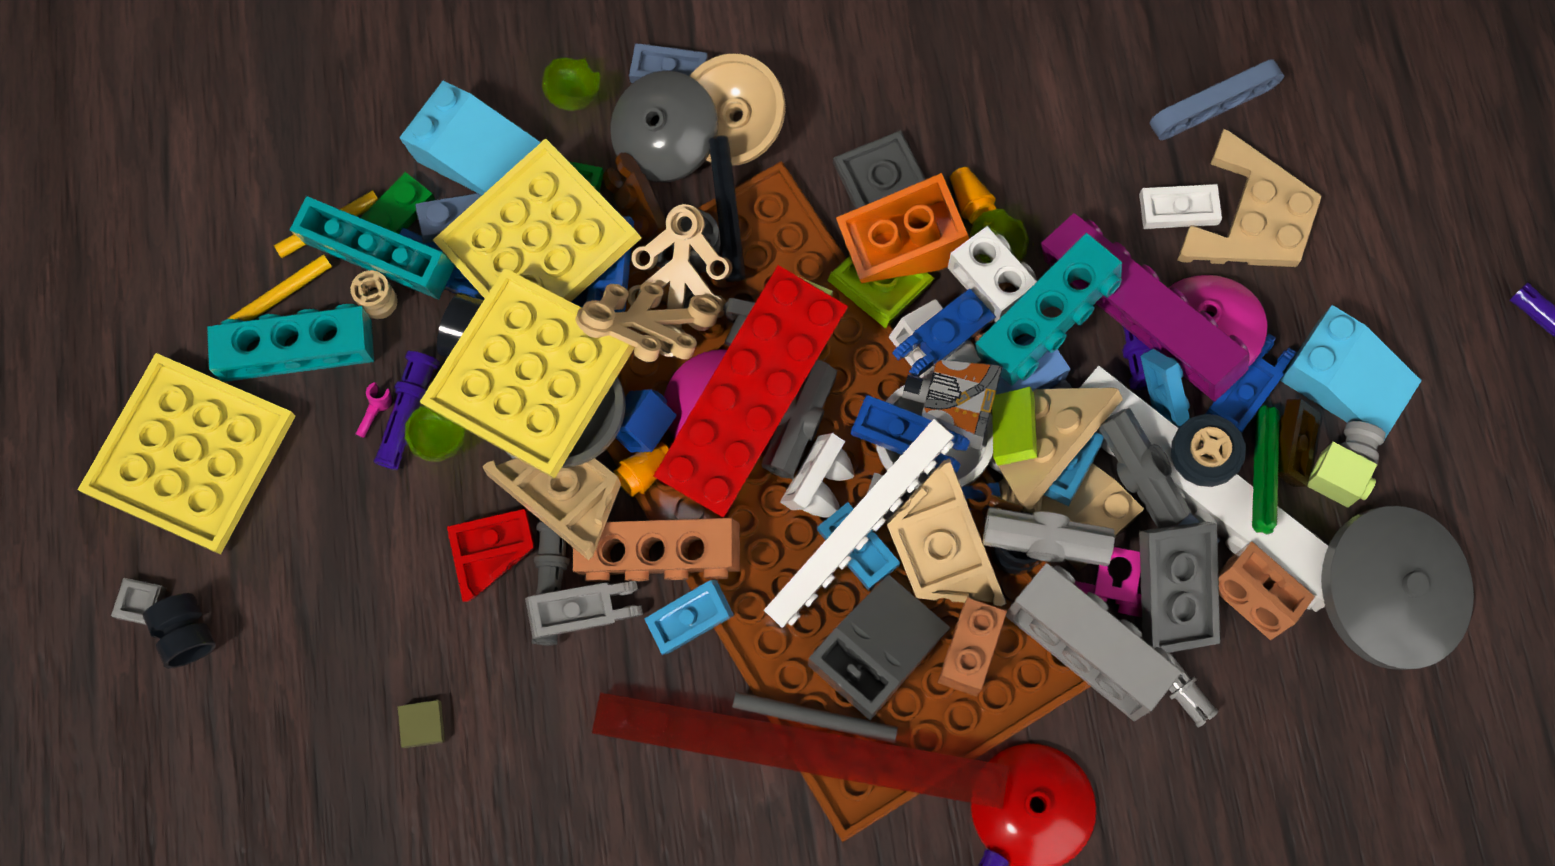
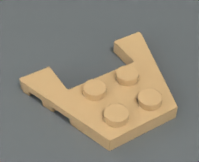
[1177,129,1322,267]

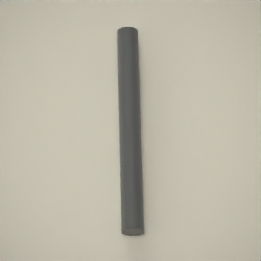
[733,692,898,743]

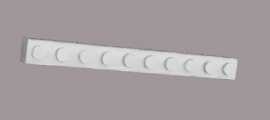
[764,419,955,628]

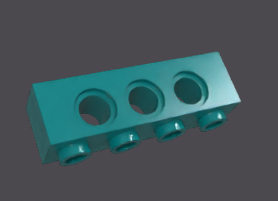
[290,196,455,300]
[975,233,1122,386]
[207,304,374,382]

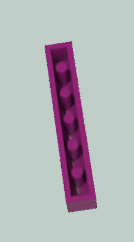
[1041,213,1249,402]

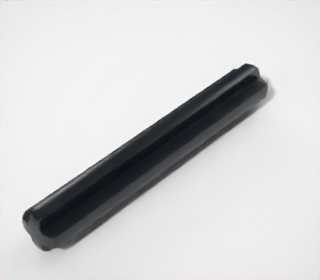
[709,135,746,282]

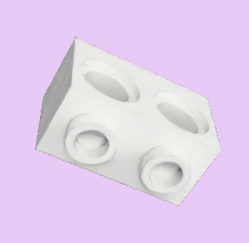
[948,226,1037,323]

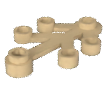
[627,204,732,357]
[575,282,721,362]

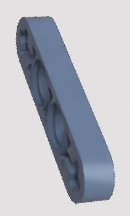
[1150,59,1284,140]

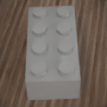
[1005,563,1182,722]

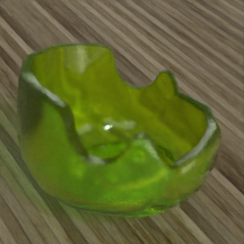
[542,57,600,111]
[970,209,1029,264]
[405,406,465,462]

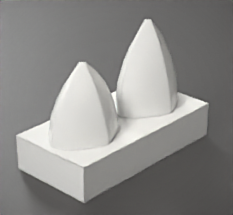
[780,433,854,517]

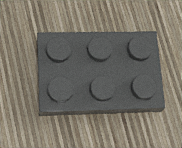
[1139,521,1220,653]

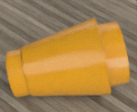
[950,167,996,224]
[614,442,669,496]

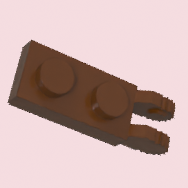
[602,152,666,255]

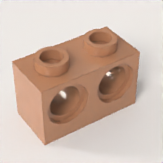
[1218,541,1315,640]
[937,598,1007,696]

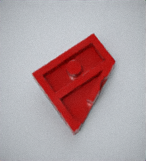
[447,509,535,602]

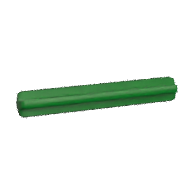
[1252,405,1280,535]

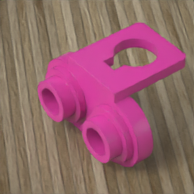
[1074,547,1142,617]

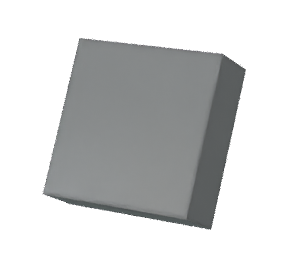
[111,578,167,625]

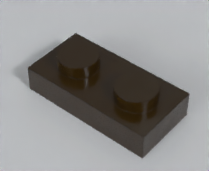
[1278,399,1321,487]

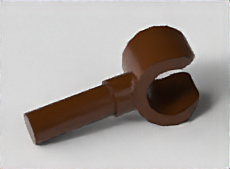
[966,483,1024,513]

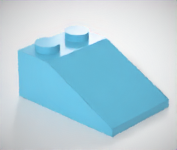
[399,81,541,195]
[1280,305,1422,438]

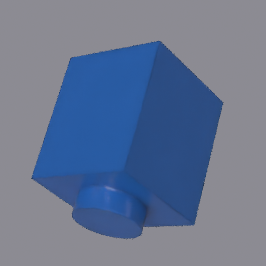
[616,389,677,452]

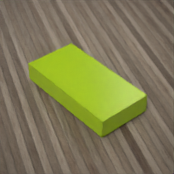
[992,387,1037,466]

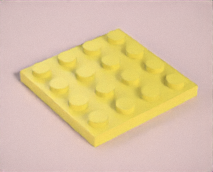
[433,138,641,302]
[420,268,635,479]
[78,353,296,555]

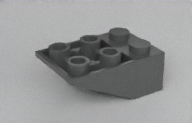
[808,574,951,720]

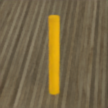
[274,190,378,258]
[227,255,332,321]

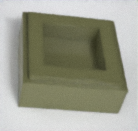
[398,700,445,749]

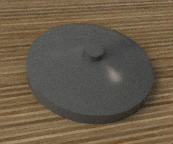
[1321,506,1474,670]

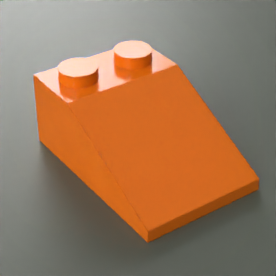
[836,173,969,283]

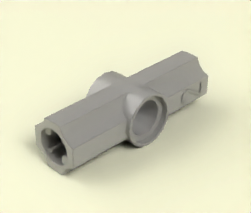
[983,508,1115,566]

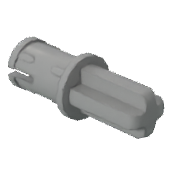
[1169,653,1219,727]

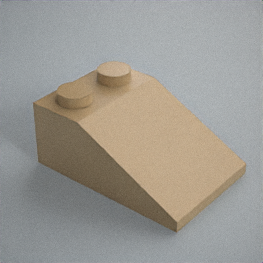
[999,463,1144,572]

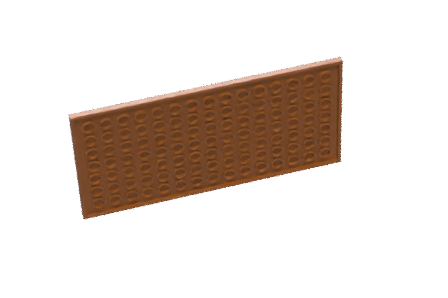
[606,161,1091,843]

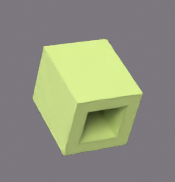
[1307,442,1377,508]

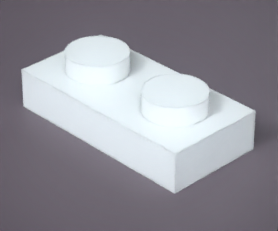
[1139,184,1222,229]

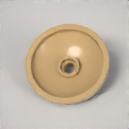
[690,54,786,166]

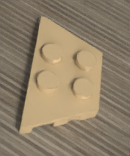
[992,388,1123,512]
[483,458,621,560]
[887,458,1006,606]

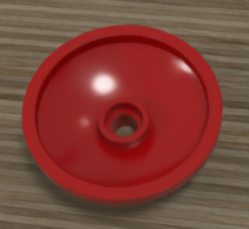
[970,744,1096,866]

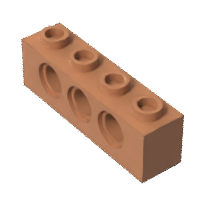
[573,518,740,582]

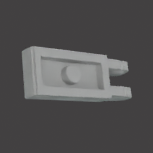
[525,581,643,639]

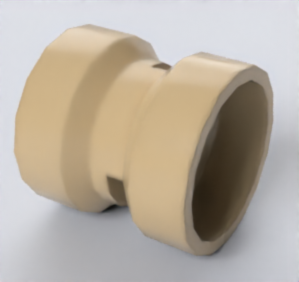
[351,270,398,319]

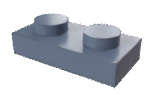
[629,43,708,83]
[415,193,482,244]

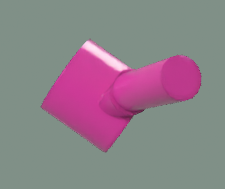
[355,382,392,438]

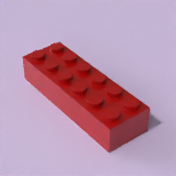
[653,265,848,518]

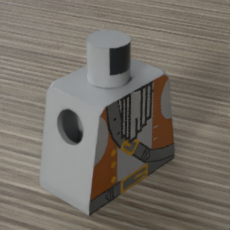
[902,360,1002,450]

